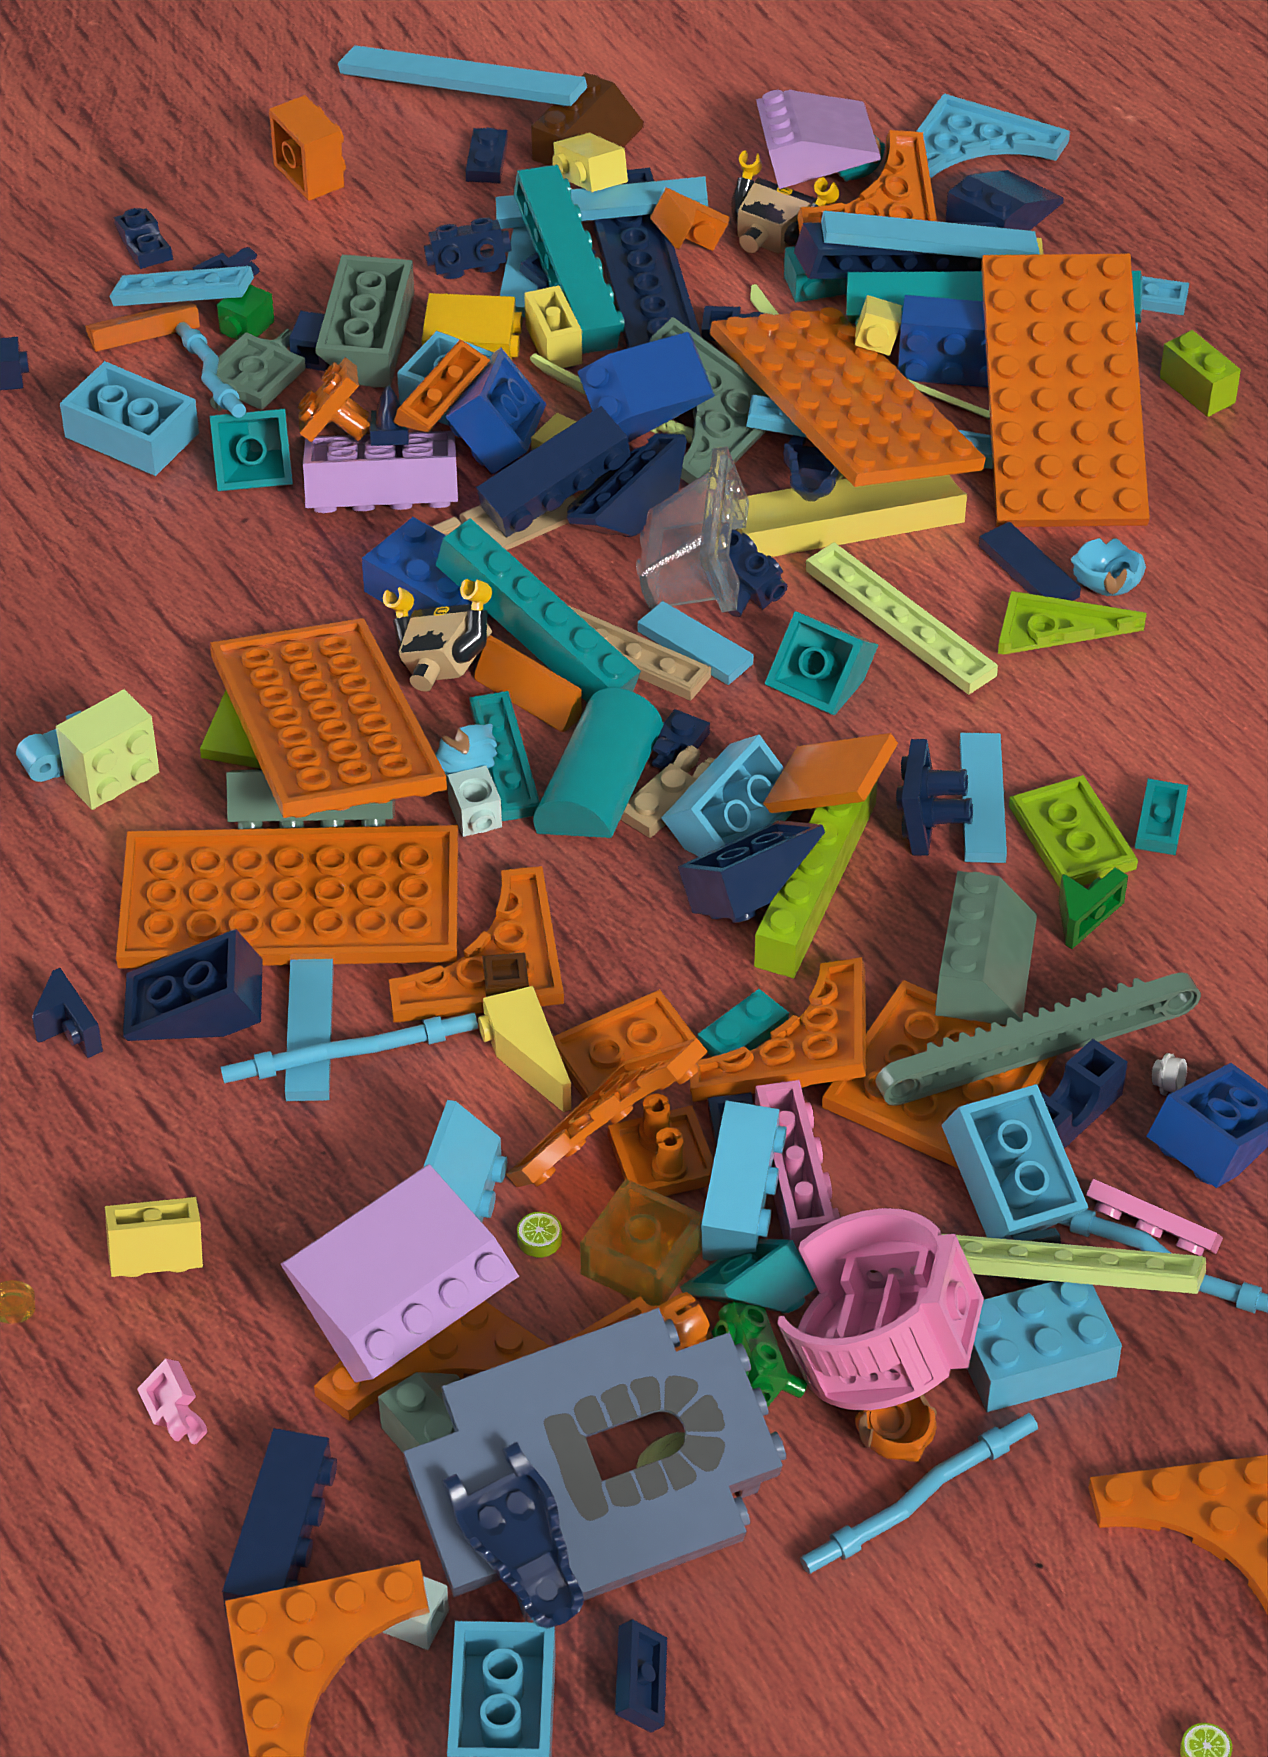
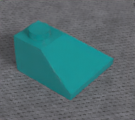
[210,409,293,492]
[764,611,879,715]
[680,1239,817,1314]

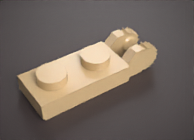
[620,745,715,838]

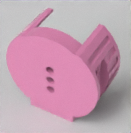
[777,1208,984,1410]

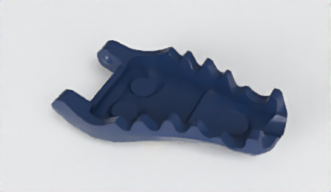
[783,435,843,501]
[442,1442,584,1629]

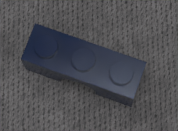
[1040,1039,1128,1149]

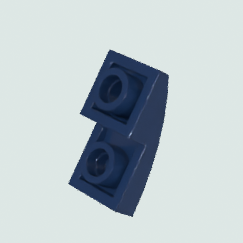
[113,208,173,269]

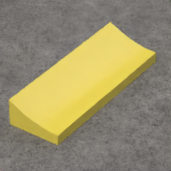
[725,475,967,557]

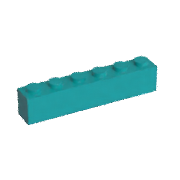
[514,165,625,354]
[436,518,641,703]

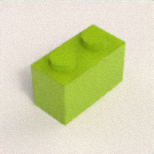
[1160,330,1241,417]

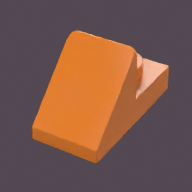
[650,187,729,251]

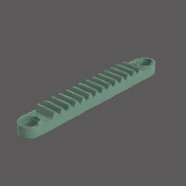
[875,972,1201,1105]

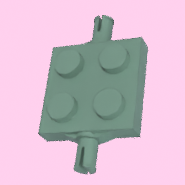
[203,329,306,411]

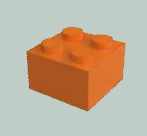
[269,95,346,201]

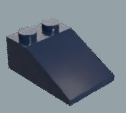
[945,170,1064,231]
[678,820,825,922]
[123,929,263,1041]

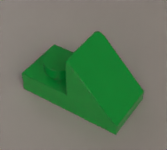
[1059,867,1128,949]

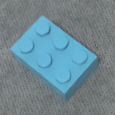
[60,361,199,476]
[967,1281,1122,1412]
[447,1621,556,1757]

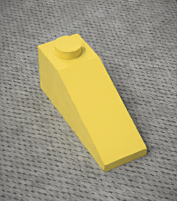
[478,986,571,1112]

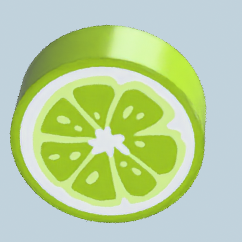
[517,1212,562,1258]
[1180,1723,1232,1757]

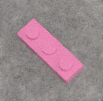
[1086,1179,1223,1256]

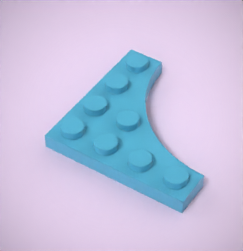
[916,94,1070,179]

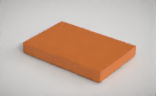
[763,733,898,813]
[553,989,696,1099]

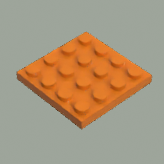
[822,980,1057,1169]

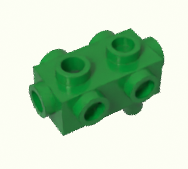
[711,1302,807,1407]

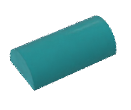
[533,688,664,838]

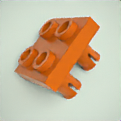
[298,357,370,442]
[608,1093,714,1204]

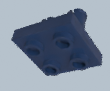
[896,739,973,856]

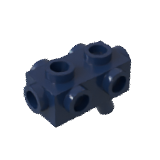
[424,218,512,279]
[705,526,788,617]

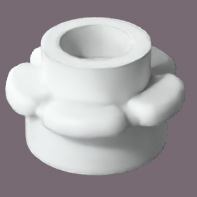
[1152,1053,1187,1096]

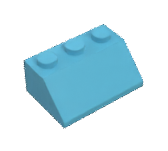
[661,734,793,857]
[941,1084,1089,1240]
[424,1100,508,1222]
[701,1101,787,1261]

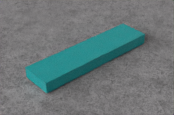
[469,691,540,821]

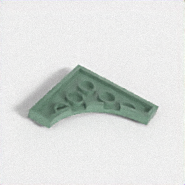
[650,317,769,495]

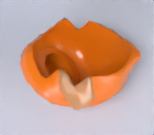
[855,1394,937,1462]

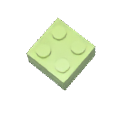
[56,689,160,810]

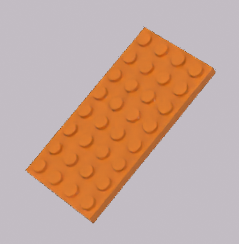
[981,254,1150,527]
[710,307,986,487]
[210,618,447,818]
[116,825,458,968]

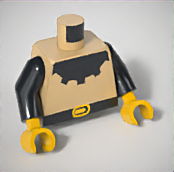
[732,150,839,253]
[383,579,492,692]

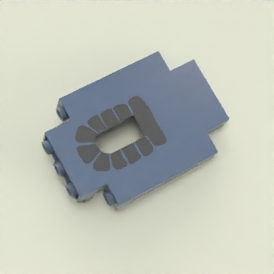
[404,1308,787,1622]

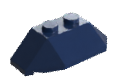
[567,433,687,537]

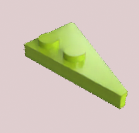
[998,591,1147,655]

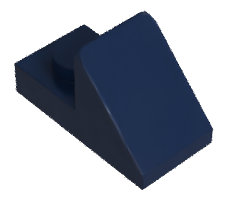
[32,968,103,1058]

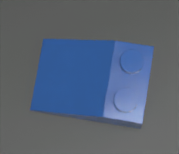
[577,332,715,443]
[446,348,546,474]
[1146,1063,1268,1188]

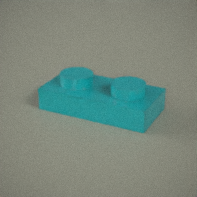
[1135,779,1189,855]
[697,989,789,1057]

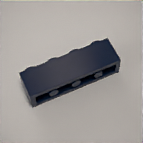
[476,406,631,538]
[222,1428,337,1617]

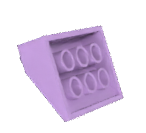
[756,90,881,189]
[303,431,458,513]
[281,1164,519,1383]

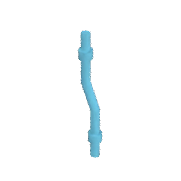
[176,322,246,418]
[220,1012,478,1083]
[1059,1209,1268,1313]
[800,1413,1038,1574]

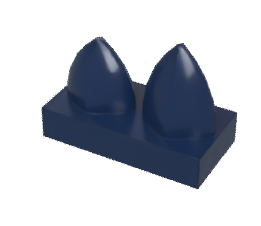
[370,386,409,446]

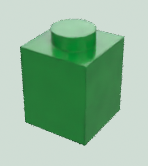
[217,284,275,340]

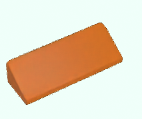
[85,301,200,352]
[394,339,490,433]
[474,635,582,732]

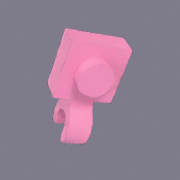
[137,1359,207,1445]

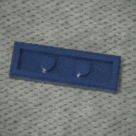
[978,521,1081,601]

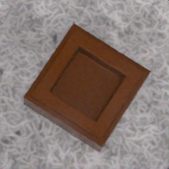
[482,953,529,997]

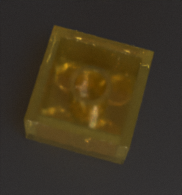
[580,1179,703,1306]

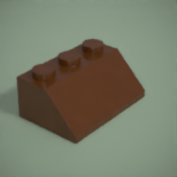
[531,72,644,166]

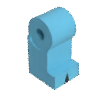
[16,710,81,782]

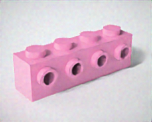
[755,1080,840,1258]

